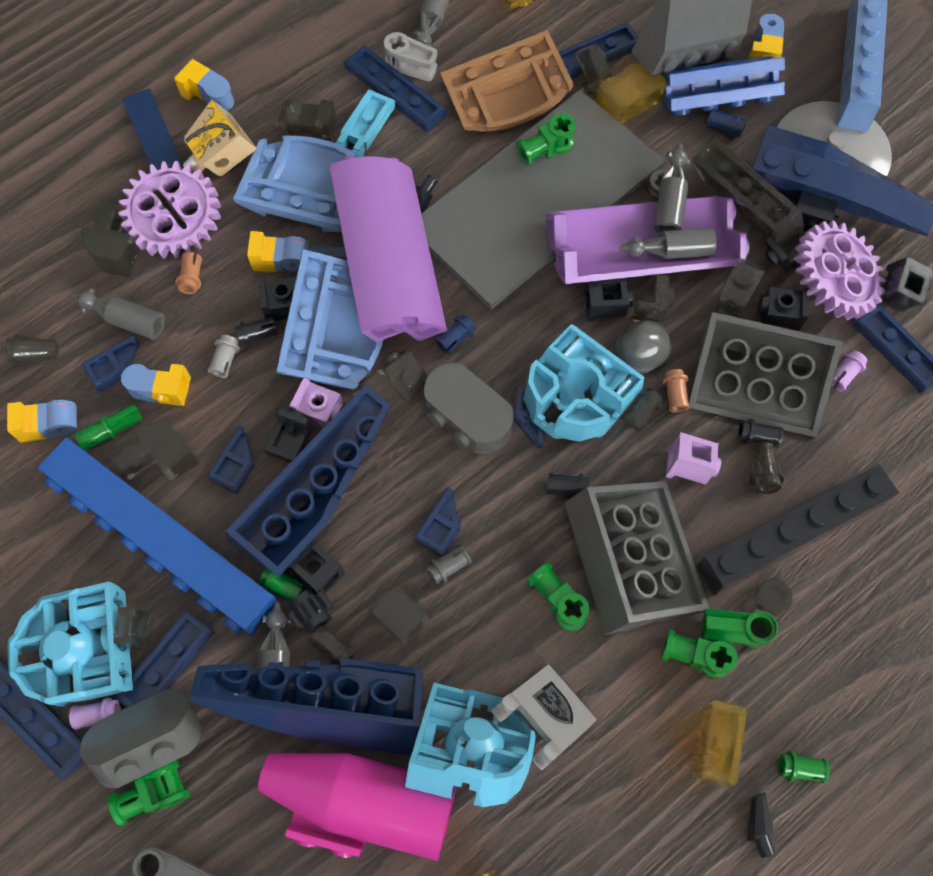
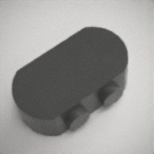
[424,363,513,454]
[80,689,202,788]

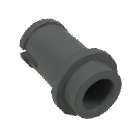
[425,544,472,584]

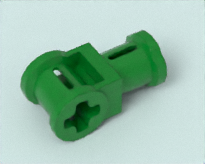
[515,113,576,166]
[526,562,590,632]
[661,629,738,678]
[107,760,191,827]

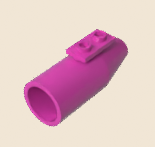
[258,753,456,861]

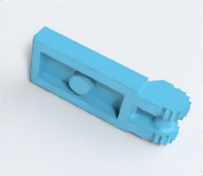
[335,90,395,157]

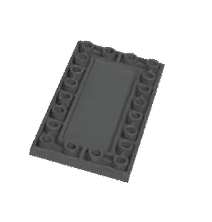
[421,89,665,310]

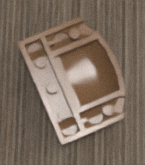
[440,30,573,132]

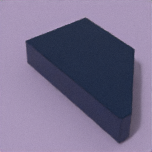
[81,334,140,393]
[513,386,547,449]
[206,425,255,494]
[414,487,461,557]

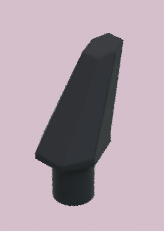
[416,175,438,213]
[747,792,776,858]

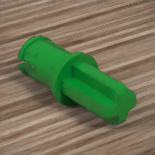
[74,405,142,451]

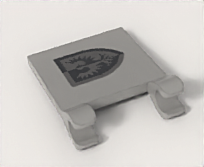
[491,664,597,771]

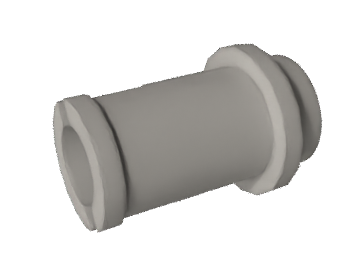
[207,335,240,378]

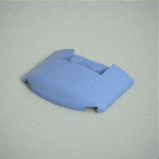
[233,136,357,232]
[276,249,383,391]

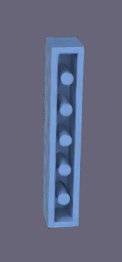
[837,0,888,132]

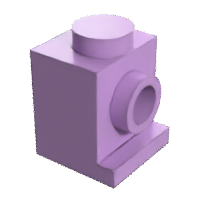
[289,378,345,429]
[666,432,721,485]

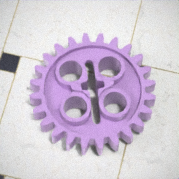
[118,161,221,259]
[794,221,886,320]

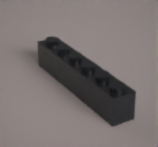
[696,464,899,596]

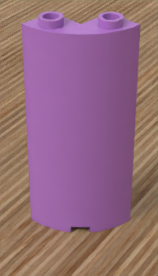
[329,156,447,342]
[545,195,749,284]

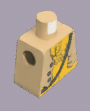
[183,100,257,176]

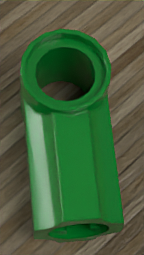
[702,609,778,649]

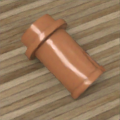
[175,252,202,294]
[662,369,690,413]

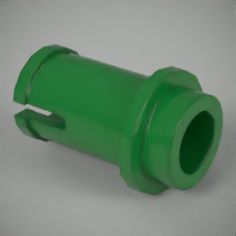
[259,570,306,601]
[778,751,830,784]

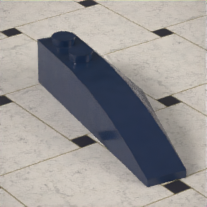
[748,125,933,236]
[225,384,391,578]
[189,659,423,755]

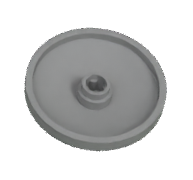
[777,101,892,176]

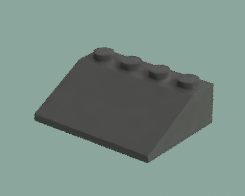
[631,0,752,76]
[688,312,844,438]
[565,481,709,635]

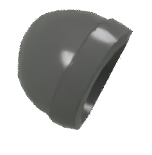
[613,320,671,375]

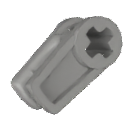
[384,32,437,82]

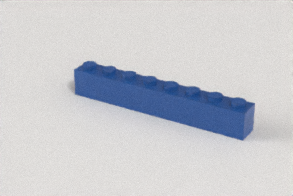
[38,437,278,636]

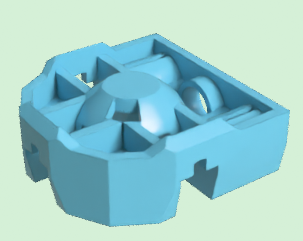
[523,324,644,442]
[7,582,133,706]
[405,683,536,807]

